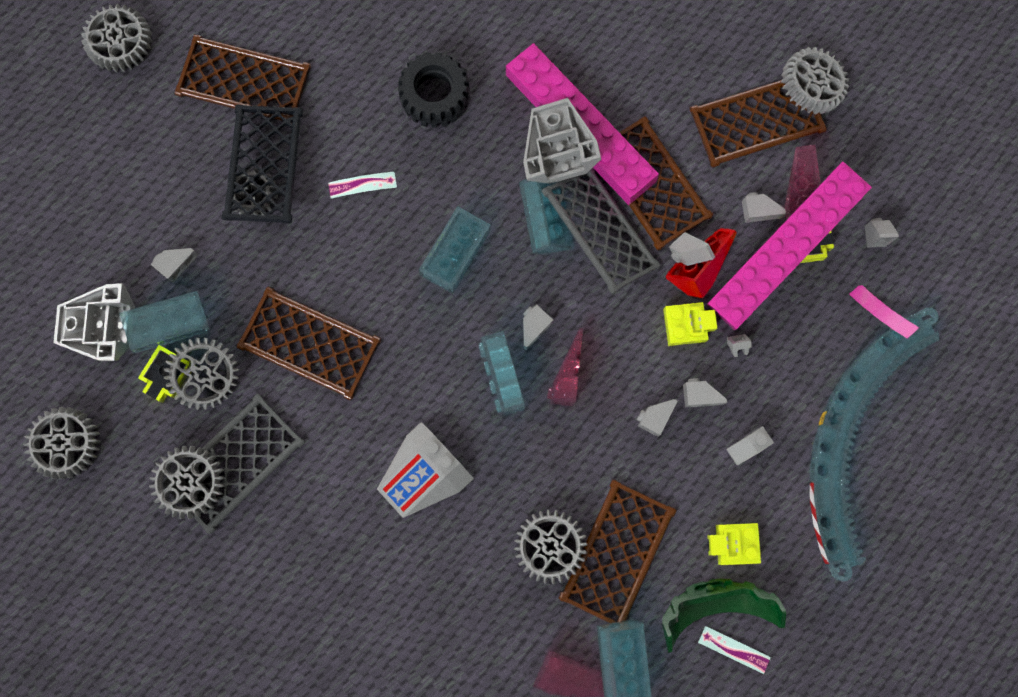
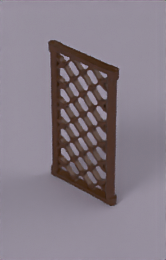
[175,34,311,123]
[690,80,826,168]
[619,116,714,251]
[237,286,381,401]
[558,480,677,630]

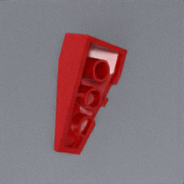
[665,228,737,298]

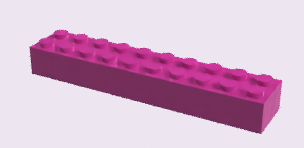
[506,43,659,205]
[706,162,872,330]

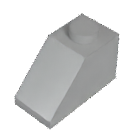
[742,193,786,223]
[865,218,899,248]
[669,232,715,266]
[151,248,199,283]
[523,304,553,350]
[683,378,727,408]
[637,399,678,437]
[726,427,774,465]

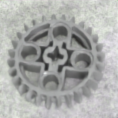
[81,4,153,72]
[781,47,849,114]
[164,338,239,410]
[23,407,101,479]
[149,446,225,519]
[514,510,587,584]

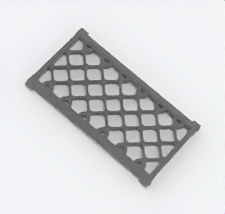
[541,168,661,294]
[163,394,305,535]

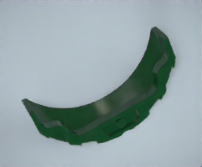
[662,579,786,653]

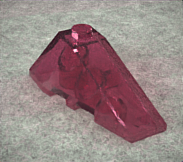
[784,145,821,220]
[547,328,583,407]
[533,648,622,697]

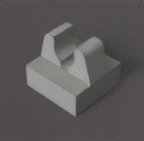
[727,334,752,357]

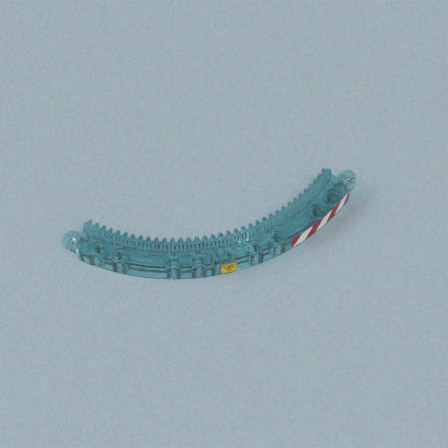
[809,308,939,582]

